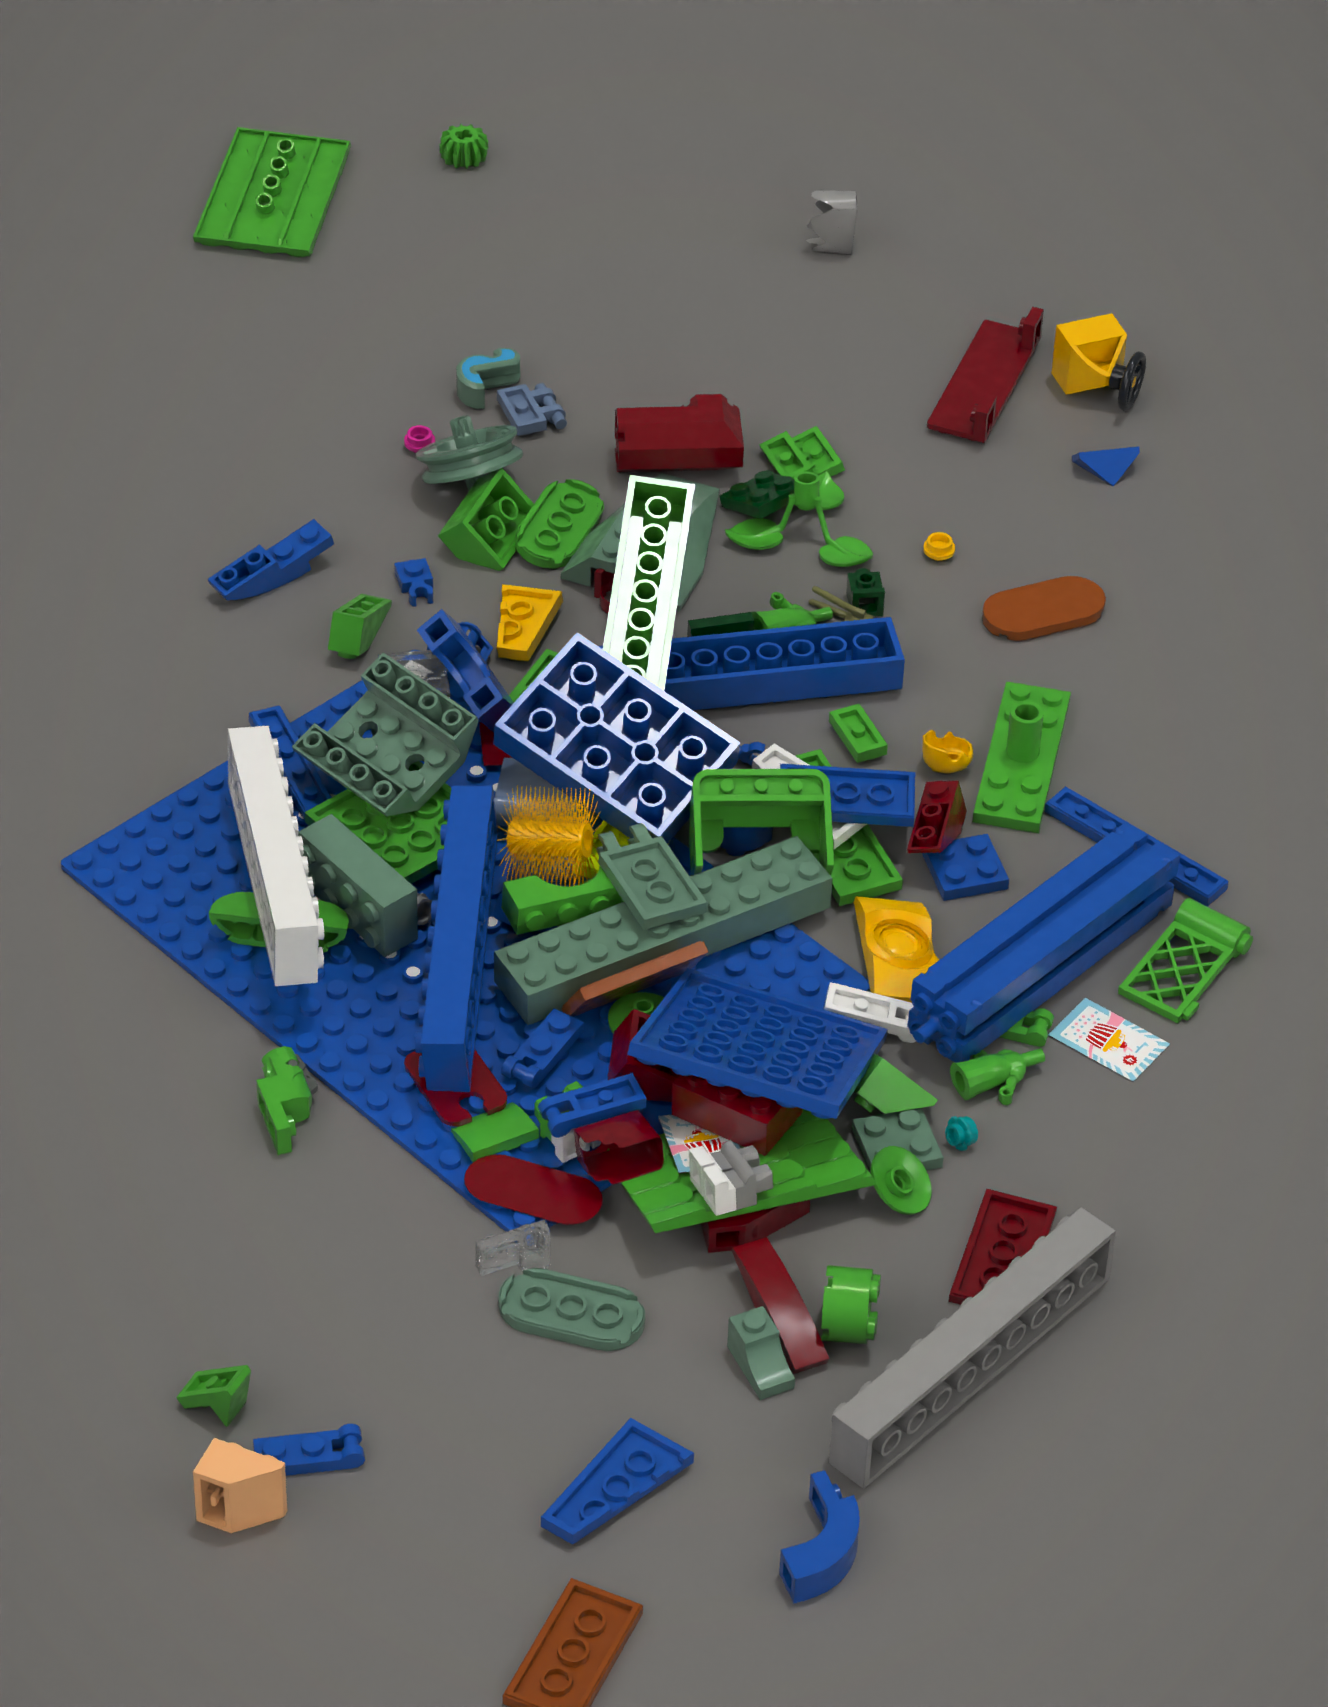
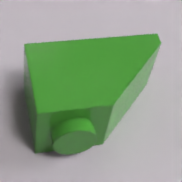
[854,1054,938,1114]

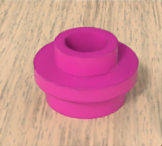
[404,425,435,453]

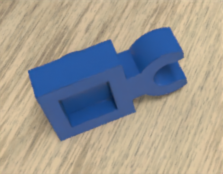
[394,558,433,606]

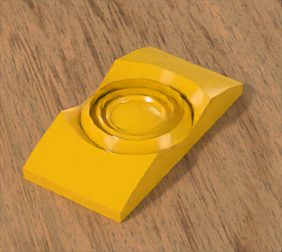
[854,896,939,1003]

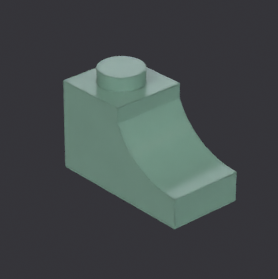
[727,1306,795,1400]

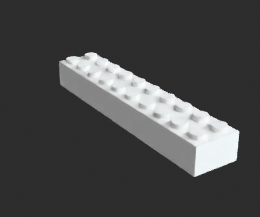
[228,726,324,986]

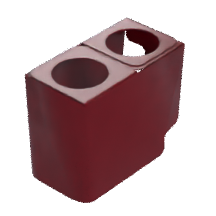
[574,1110,664,1185]

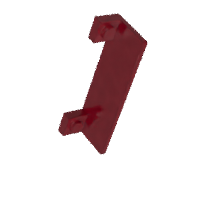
[927,306,1044,443]

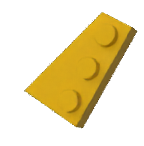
[497,584,563,661]

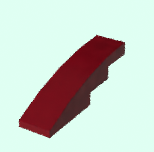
[732,1237,830,1374]

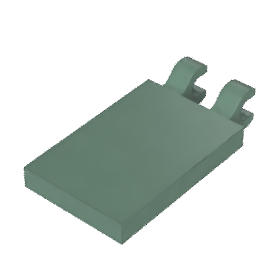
[597,823,708,930]

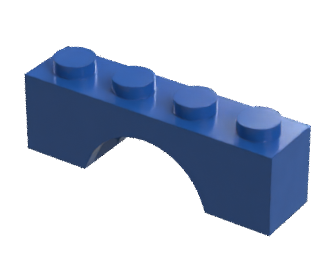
[417,609,514,732]

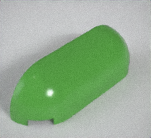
[209,892,349,953]

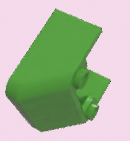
[689,769,834,876]

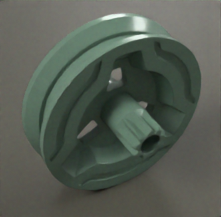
[416,415,523,492]

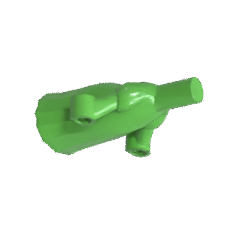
[751,592,833,630]
[950,1048,1045,1105]

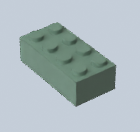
[298,814,418,957]

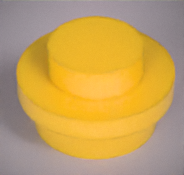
[923,532,955,561]

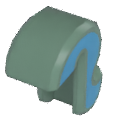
[456,348,520,409]

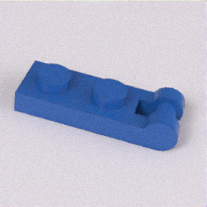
[501,1008,584,1089]
[538,1073,647,1138]
[253,1424,365,1476]

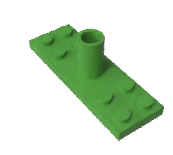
[972,681,1071,833]

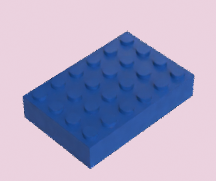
[493,633,740,844]

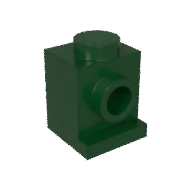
[846,568,885,617]

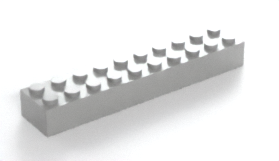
[829,1207,1116,1489]

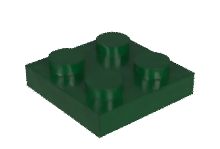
[719,470,794,519]

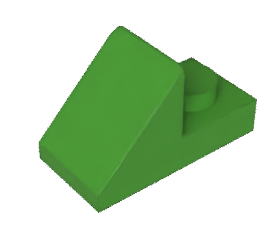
[176,1365,251,1427]

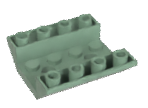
[292,652,479,817]

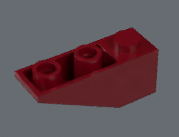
[907,781,967,853]
[701,1199,811,1253]

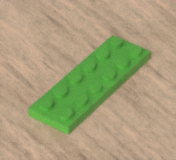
[795,749,903,906]

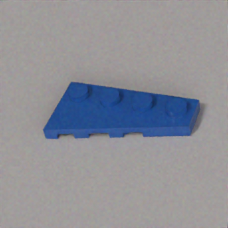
[541,1418,694,1545]

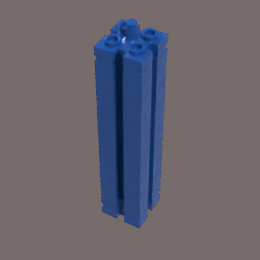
[907,821,1180,1063]

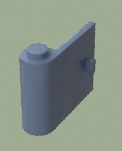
[494,757,578,827]

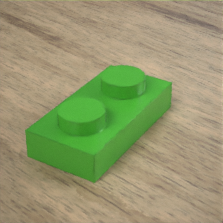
[829,704,888,763]

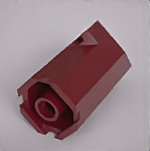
[615,394,744,472]

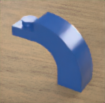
[779,1470,860,1604]

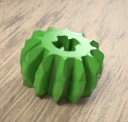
[439,124,488,169]

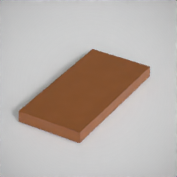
[561,941,709,1017]
[503,1578,643,1707]

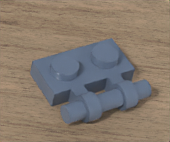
[497,383,567,436]

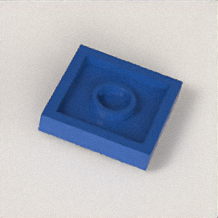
[922,834,1009,901]

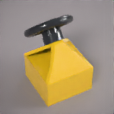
[1051,313,1146,411]

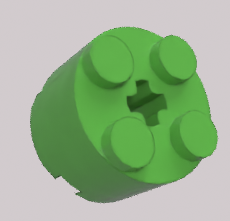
[821,1265,881,1344]

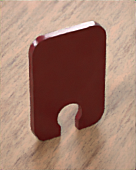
[404,1050,507,1127]

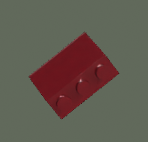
[672,1075,803,1156]

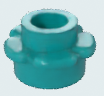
[945,1116,978,1151]

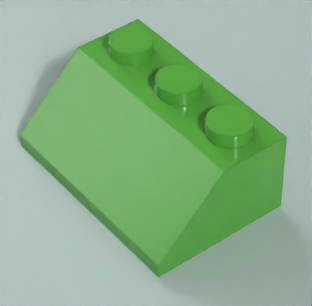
[438,468,534,571]

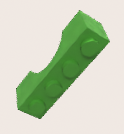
[501,866,624,935]

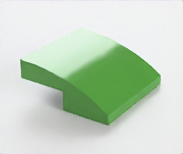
[759,425,845,479]
[451,1102,539,1162]

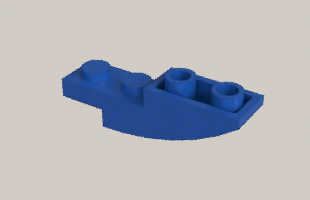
[208,519,334,600]

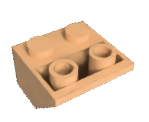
[193,1438,287,1533]

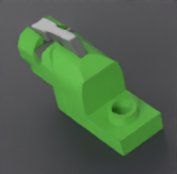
[256,1046,318,1155]

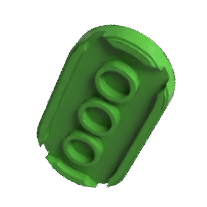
[515,479,604,568]

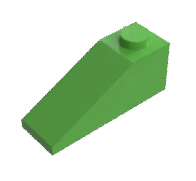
[328,594,392,659]

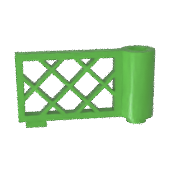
[1118,898,1253,1024]

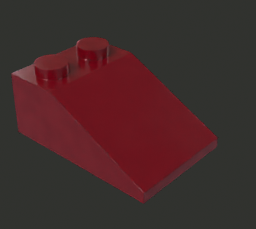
[608,1009,679,1102]

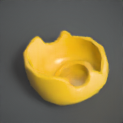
[922,730,973,774]

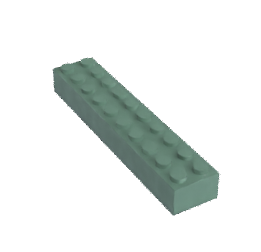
[494,836,833,1025]

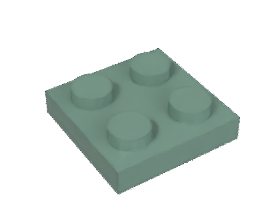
[852,1108,944,1174]

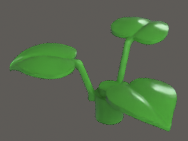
[725,471,873,567]

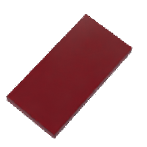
[948,1188,1057,1305]

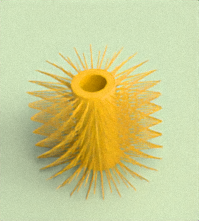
[497,785,602,887]

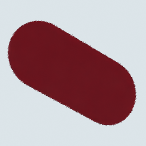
[464,1154,602,1225]

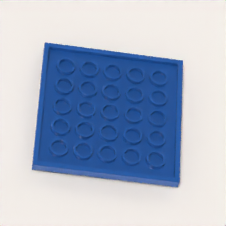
[627,968,888,1119]

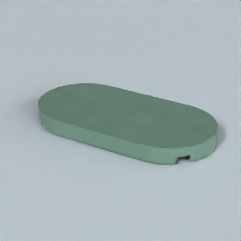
[498,1268,645,1351]

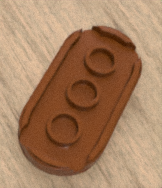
[982,576,1106,641]

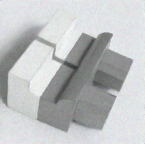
[689,1139,773,1216]

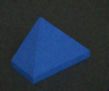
[1072,446,1140,486]

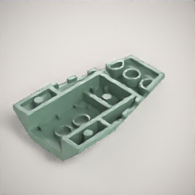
[561,473,720,612]

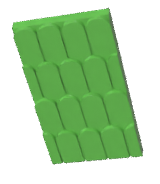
[193,127,351,257]
[607,1109,875,1233]

